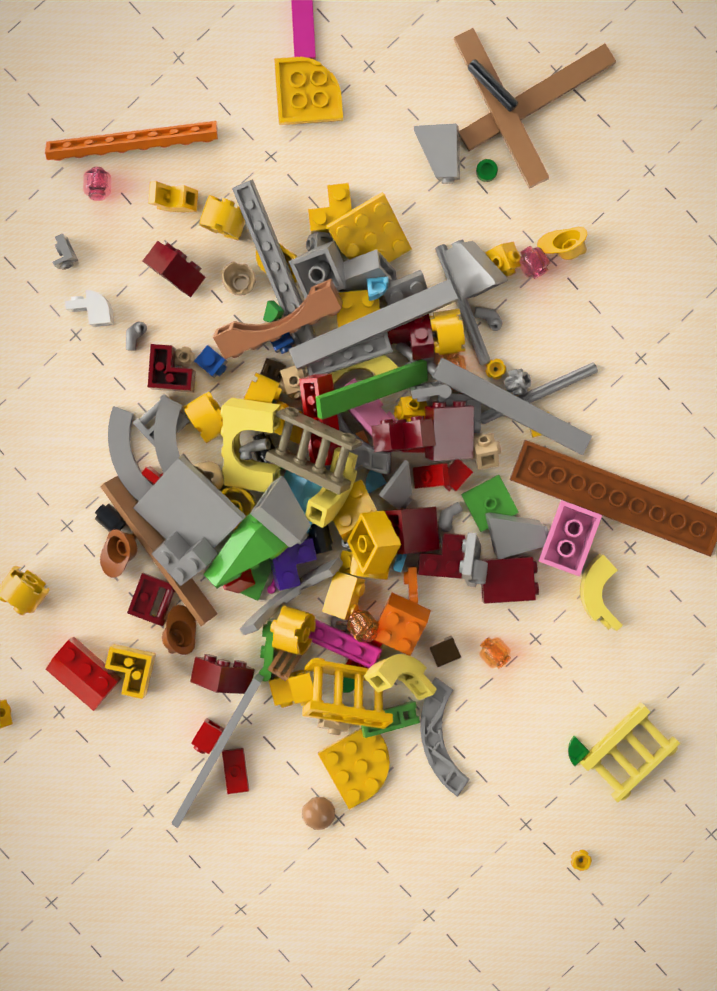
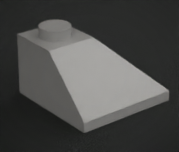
[289,241,346,298]
[378,460,412,510]

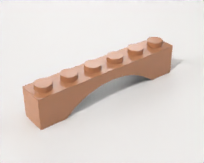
[213,279,343,359]

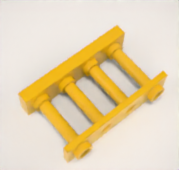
[303,658,393,729]

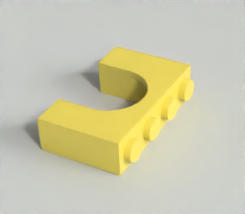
[221,398,281,492]

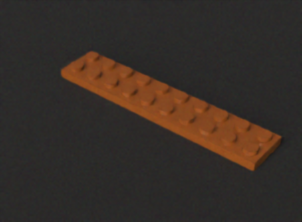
[509,440,717,557]

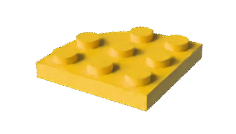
[274,57,343,125]
[326,192,412,263]
[318,728,390,810]

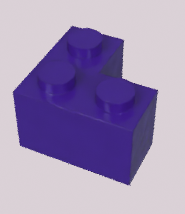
[269,536,317,591]

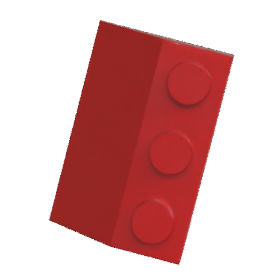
[45,637,122,711]

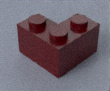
[142,241,206,298]
[387,314,434,360]
[147,344,196,393]
[371,416,436,453]
[417,533,465,579]
[190,654,255,694]

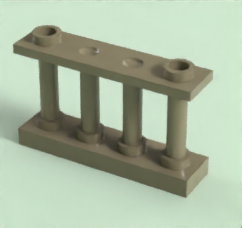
[265,407,363,495]

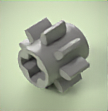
[504,368,531,395]

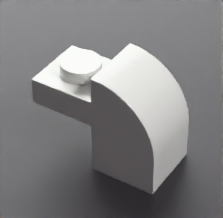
[65,290,114,327]

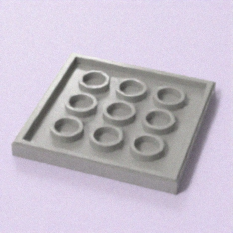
[133,455,246,548]

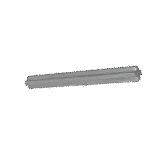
[435,244,491,366]
[480,362,598,424]

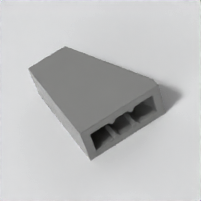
[414,123,460,184]
[445,239,508,300]
[338,249,397,292]
[250,476,311,547]
[485,512,549,559]

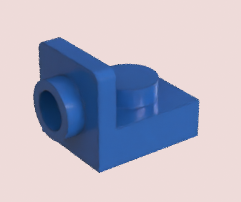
[271,332,295,354]
[194,345,228,378]

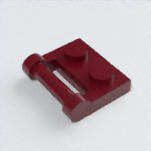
[127,573,176,626]

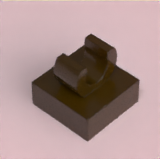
[260,358,287,385]

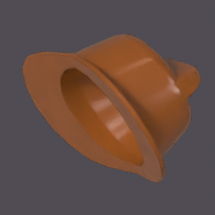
[100,529,138,578]
[162,605,196,655]

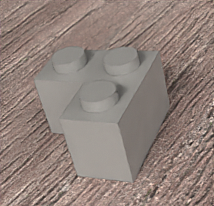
[152,532,218,586]

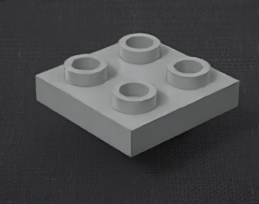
[459,532,488,587]

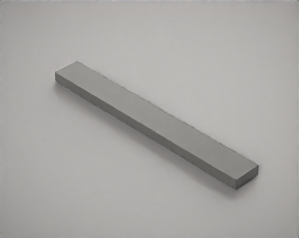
[232,179,317,346]
[288,279,459,370]
[432,358,592,455]
[171,673,264,828]

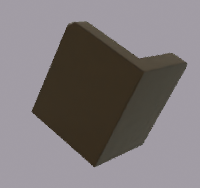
[430,635,461,667]

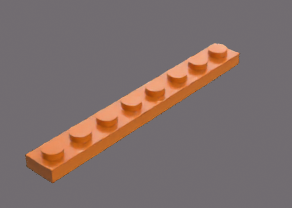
[45,121,218,161]

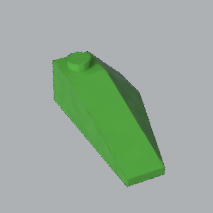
[203,514,288,589]

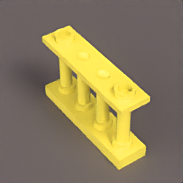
[580,703,680,803]

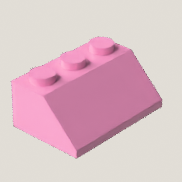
[344,378,397,438]
[538,500,602,577]

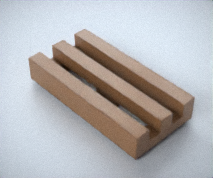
[267,650,302,681]

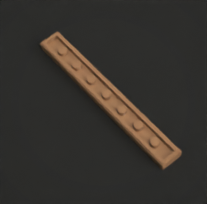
[454,28,549,189]
[459,43,616,151]
[100,476,218,626]

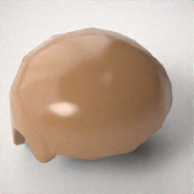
[302,797,335,830]

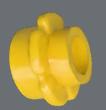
[485,358,506,380]
[571,850,592,871]

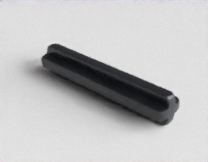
[468,59,518,112]

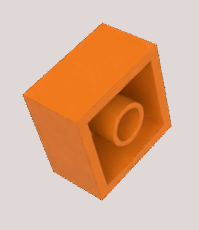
[371,592,431,656]

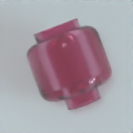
[83,167,111,201]
[519,246,550,279]

